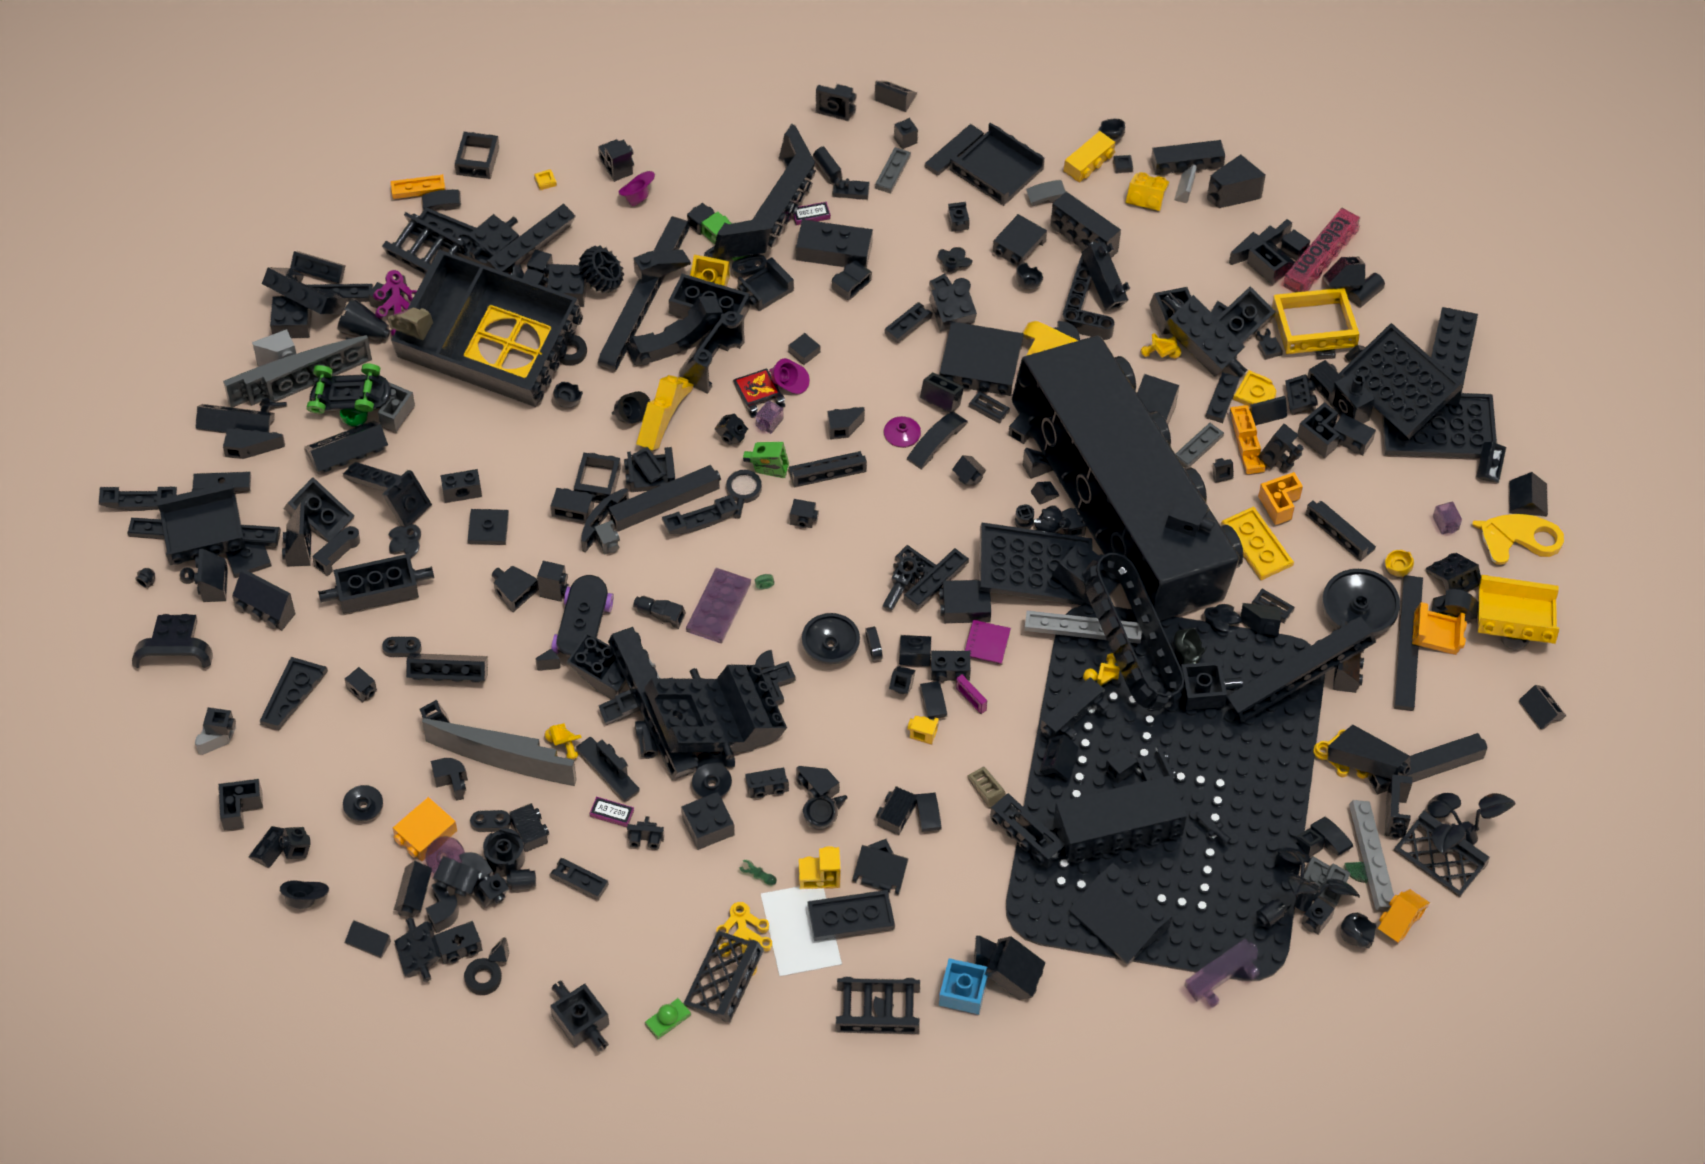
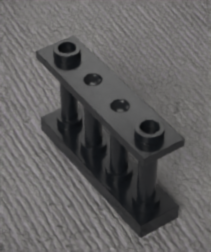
[382,212,468,275]
[836,976,920,1034]

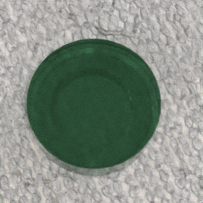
[755,574,775,589]

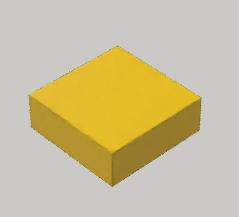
[534,169,557,190]

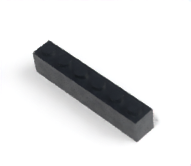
[485,203,576,273]

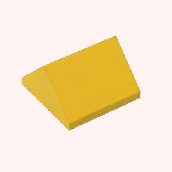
[690,254,730,287]

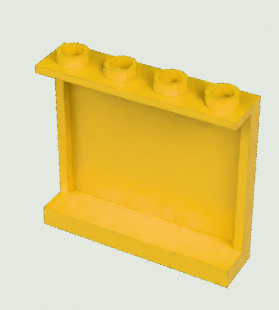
[1478,575,1559,644]

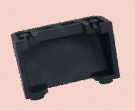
[679,311,745,394]

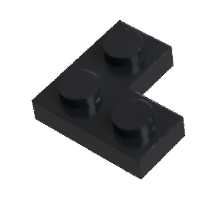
[762,661,796,705]

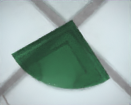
[1344,862,1368,883]

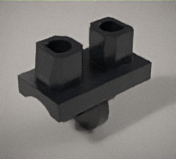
[627,816,665,849]

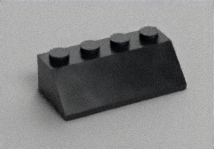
[304,420,388,473]

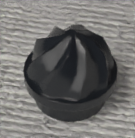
[135,568,155,588]

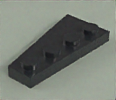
[260,657,328,730]

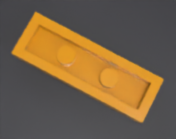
[390,174,445,199]

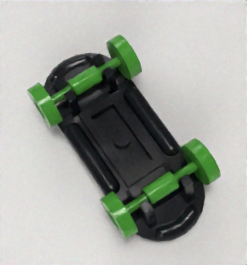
[306,363,391,414]

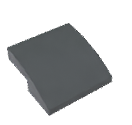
[1304,856,1350,907]

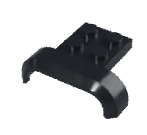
[132,614,213,668]

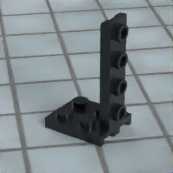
[343,462,432,527]

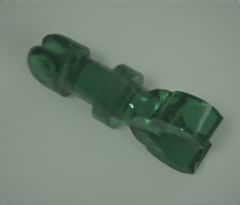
[739,859,777,885]

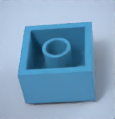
[939,958,988,1015]

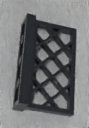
[1394,810,1490,897]
[683,931,764,1023]

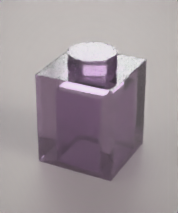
[756,400,784,434]
[1433,501,1462,534]

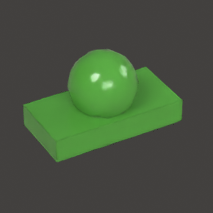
[645,998,691,1039]

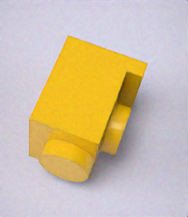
[907,715,939,745]

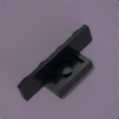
[576,737,640,801]

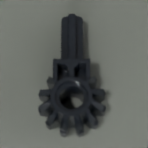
[883,552,925,611]

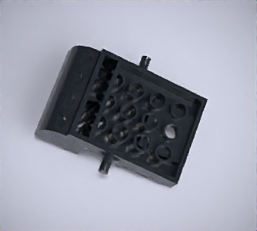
[645,665,787,759]

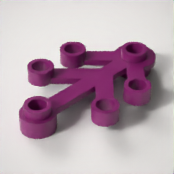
[373,270,417,337]

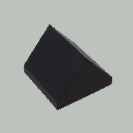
[489,937,510,962]

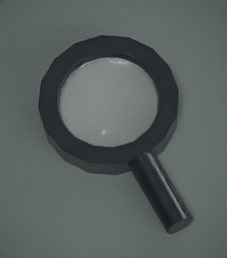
[727,470,762,519]

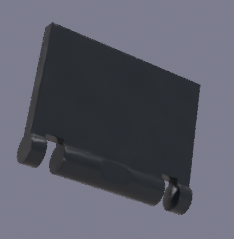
[852,845,909,895]

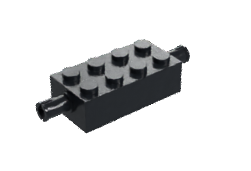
[1162,292,1247,377]
[318,554,434,614]

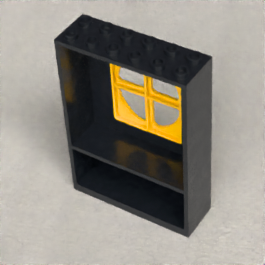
[391,250,583,407]

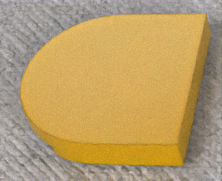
[1233,370,1276,407]

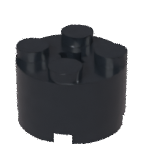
[483,828,525,875]

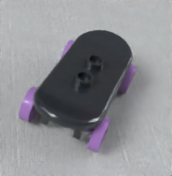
[551,575,614,656]

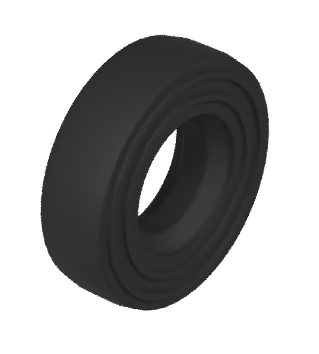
[560,335,587,365]
[464,958,502,995]

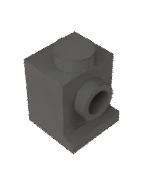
[595,521,620,555]

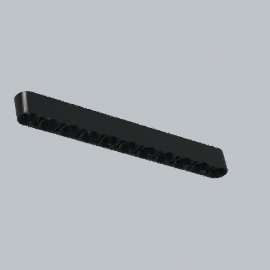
[598,216,690,370]

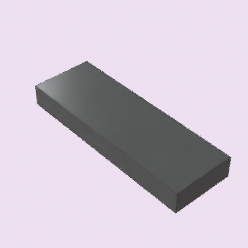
[875,147,911,194]
[1175,423,1224,468]

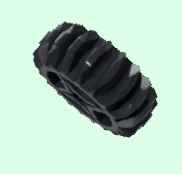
[578,245,625,293]

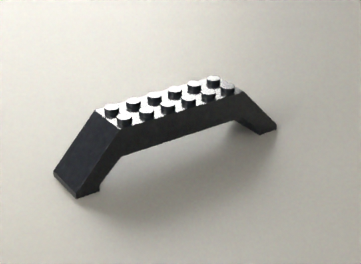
[712,124,816,259]

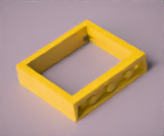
[1272,288,1360,354]

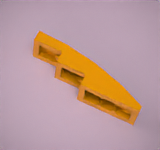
[1230,405,1265,474]

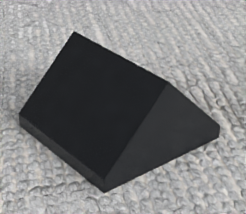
[875,81,917,112]
[1509,472,1548,517]

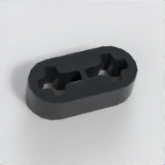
[865,626,883,661]

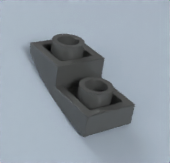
[1026,180,1066,206]

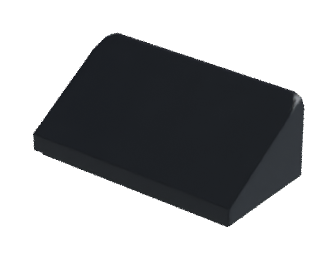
[1250,396,1287,426]
[1476,442,1507,483]
[249,826,284,868]
[345,920,391,958]

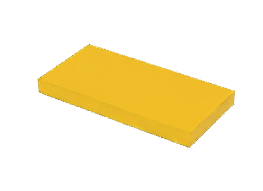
[1221,506,1294,580]

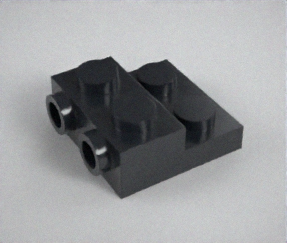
[816,84,857,121]

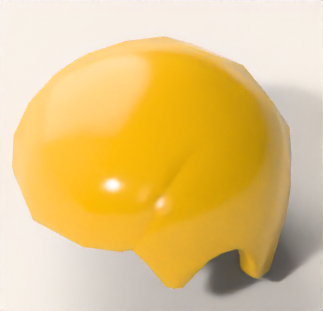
[1385,550,1414,577]

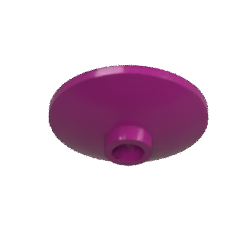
[884,416,921,448]

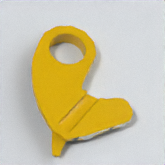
[1472,514,1564,565]

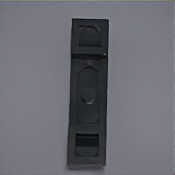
[907,411,968,470]
[99,487,177,511]
[581,488,629,553]
[662,494,739,534]

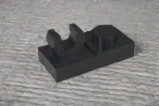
[833,178,870,200]

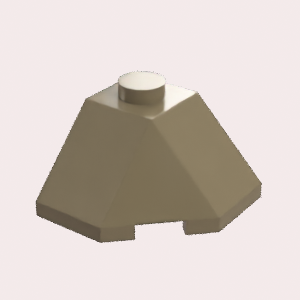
[387,307,433,340]

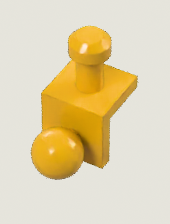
[1141,333,1181,359]
[1083,653,1120,686]
[545,723,582,759]

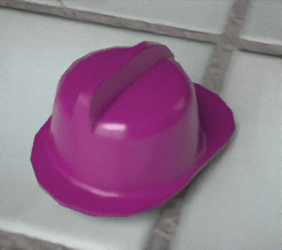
[618,171,655,206]
[769,358,810,394]

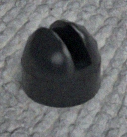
[180,567,195,584]

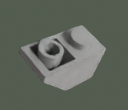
[195,725,236,755]

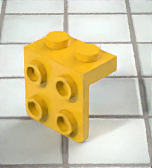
[1126,172,1169,211]

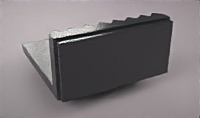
[899,635,932,666]

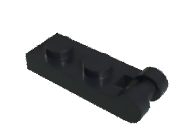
[884,302,933,343]
[550,858,609,900]

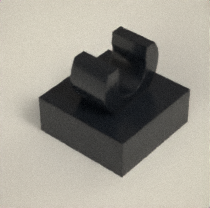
[1213,458,1234,482]

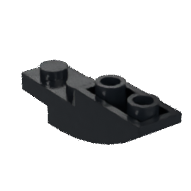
[598,677,673,725]

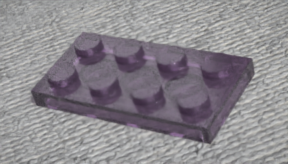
[686,568,751,644]

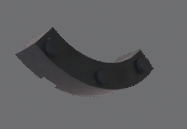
[627,296,723,365]

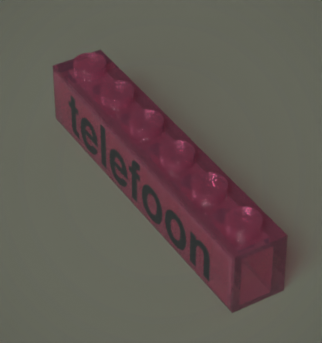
[1283,208,1360,293]

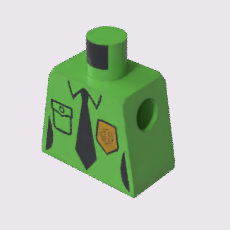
[743,442,789,478]

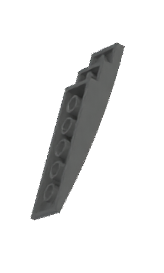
[223,335,372,408]
[422,718,577,786]

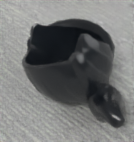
[1034,505,1071,533]
[803,795,848,830]

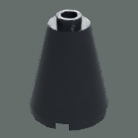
[337,298,391,342]

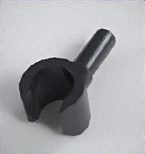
[259,398,287,412]

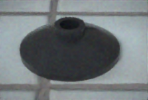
[692,763,732,798]
[343,785,383,821]

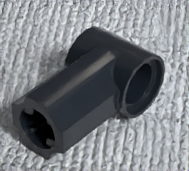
[635,720,658,759]

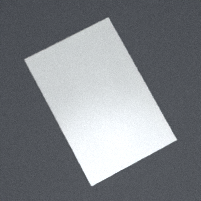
[761,886,842,976]

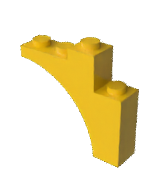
[636,375,694,450]

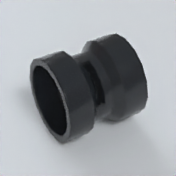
[1015,504,1035,529]

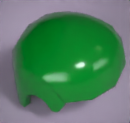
[340,410,368,427]

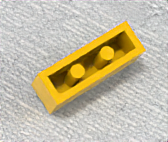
[1064,131,1115,182]

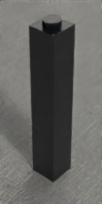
[609,465,721,532]
[1368,733,1487,795]

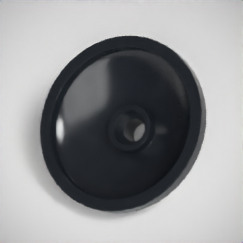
[802,613,860,665]

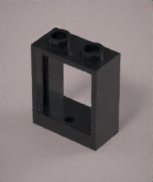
[454,132,500,179]
[574,452,621,503]

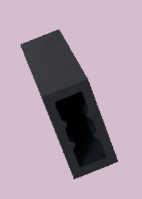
[1328,724,1411,779]

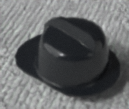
[611,391,650,424]
[280,880,329,909]

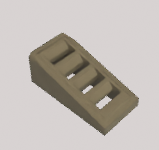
[967,767,1006,809]

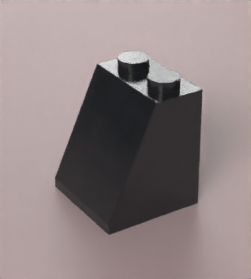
[1207,154,1266,209]
[1137,374,1179,424]

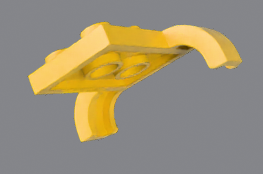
[1018,321,1078,371]

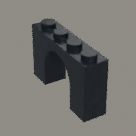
[261,267,348,315]

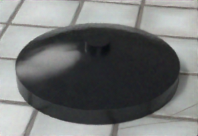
[1322,568,1400,636]

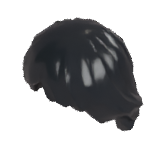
[1341,913,1376,948]

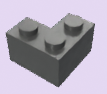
[378,382,415,432]

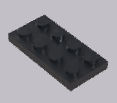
[807,890,895,941]

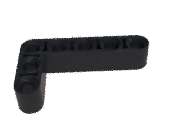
[1062,255,1115,340]

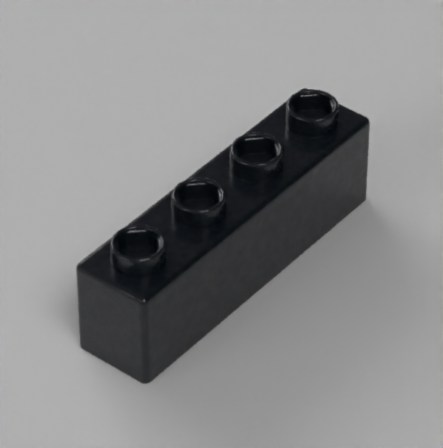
[1012,335,1244,621]

